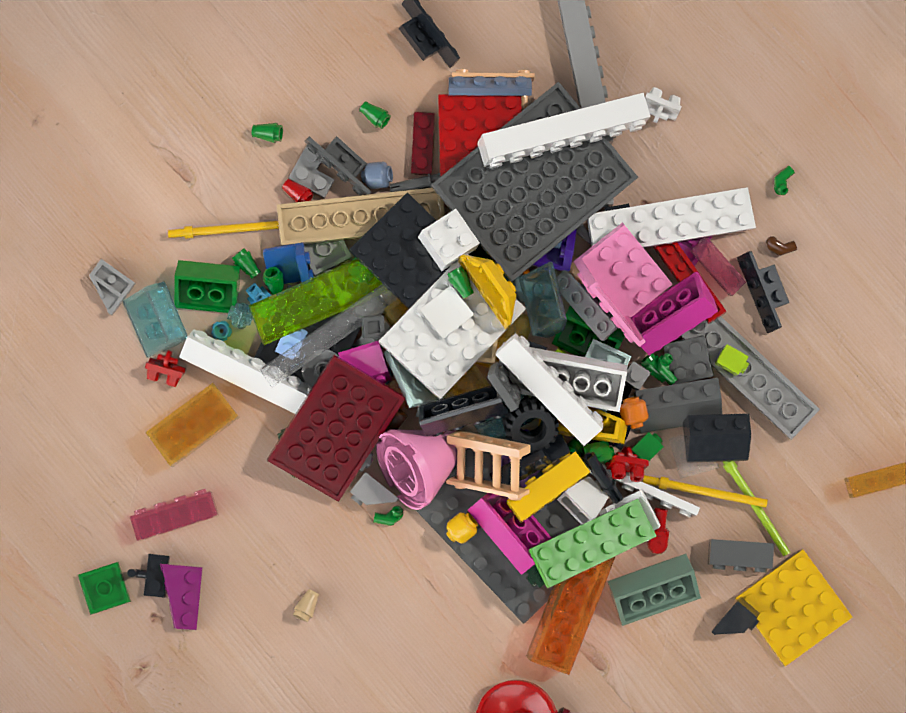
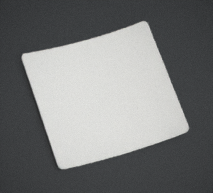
[420,285,474,338]

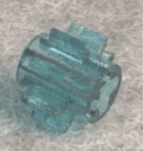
[227,303,254,329]

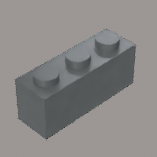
[708,539,774,573]

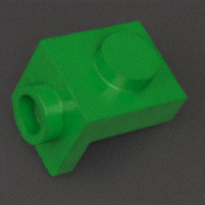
[583,441,615,464]

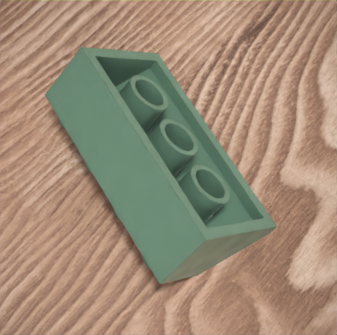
[607,554,701,626]

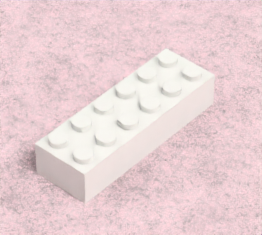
[499,342,628,412]

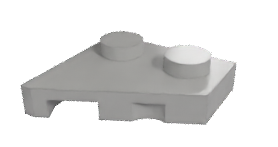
[89,259,136,316]

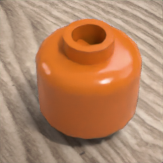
[620,396,649,429]

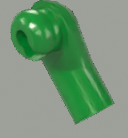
[658,353,677,385]

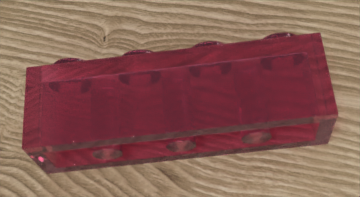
[130,489,219,541]

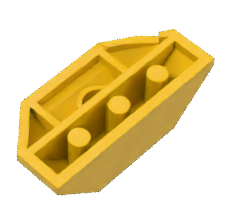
[458,254,516,330]

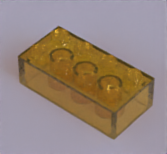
[145,383,240,467]

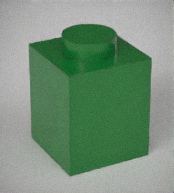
[632,432,664,461]

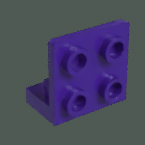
[533,229,577,271]

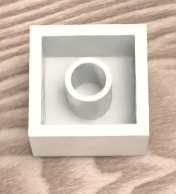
[418,209,480,271]

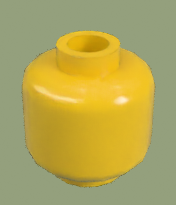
[446,513,478,544]

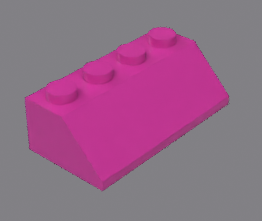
[631,272,718,355]
[468,493,552,575]

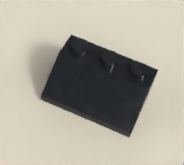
[683,414,751,463]

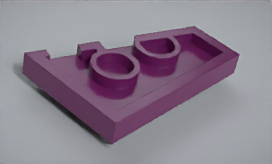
[160,564,203,630]

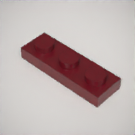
[411,112,435,175]

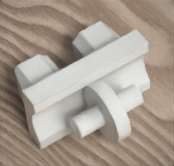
[645,87,682,123]

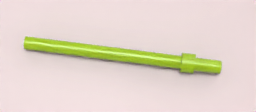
[723,461,790,557]

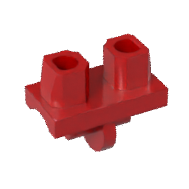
[145,350,186,387]
[605,447,649,482]

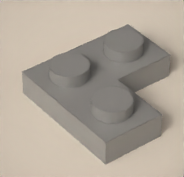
[288,147,335,199]

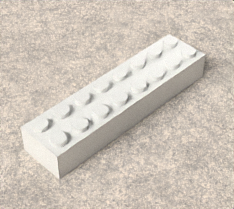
[478,93,651,168]

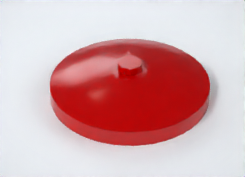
[476,680,557,713]

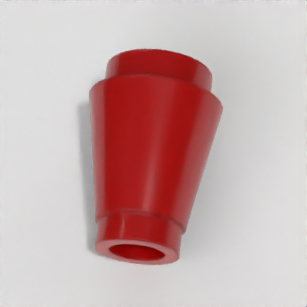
[282,179,314,203]

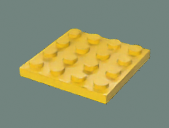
[735,549,853,667]

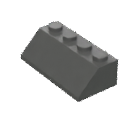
[634,378,722,433]

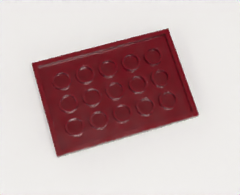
[267,354,405,502]

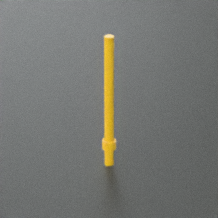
[168,221,279,239]
[643,475,768,508]

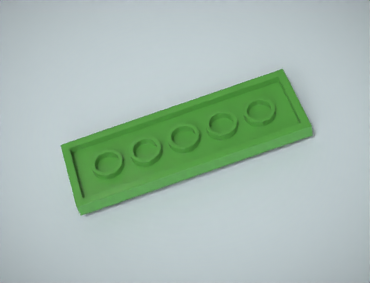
[529,499,656,589]

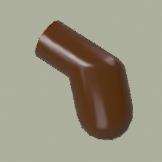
[766,236,797,256]

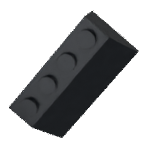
[419,385,508,436]

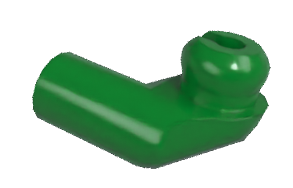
[774,165,795,196]
[373,506,403,526]

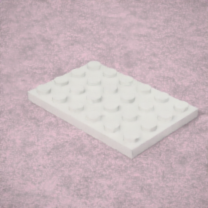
[379,261,526,399]

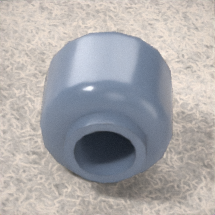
[361,161,393,189]

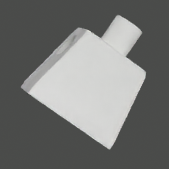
[557,477,608,525]

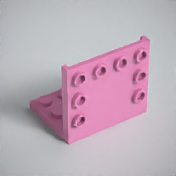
[573,222,673,347]

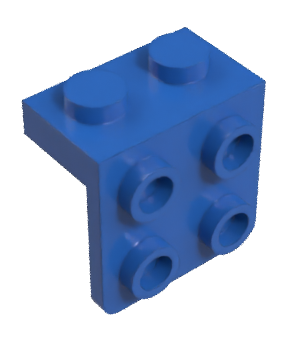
[263,242,315,291]

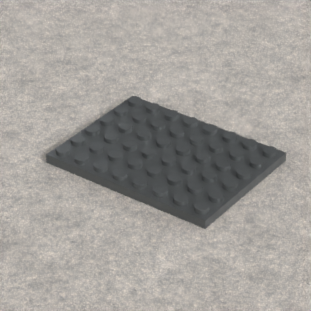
[431,82,638,282]
[416,418,581,624]

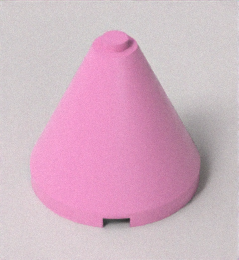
[376,430,467,510]

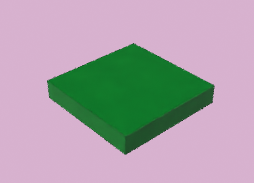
[78,562,131,615]

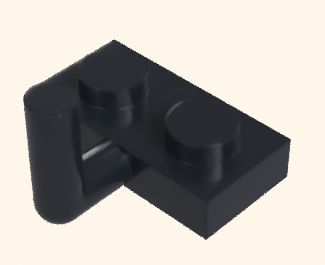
[127,554,170,598]

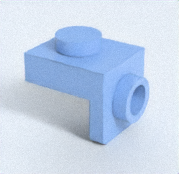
[275,323,308,361]

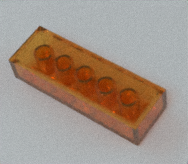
[526,557,615,675]

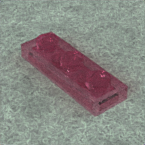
[690,237,746,296]

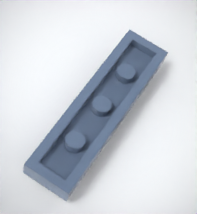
[449,76,532,96]

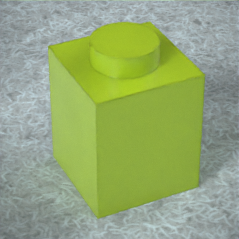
[715,344,749,376]

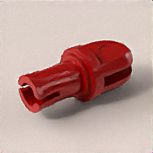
[648,508,670,554]

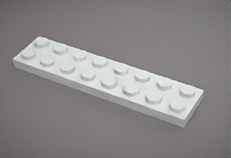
[587,187,756,248]

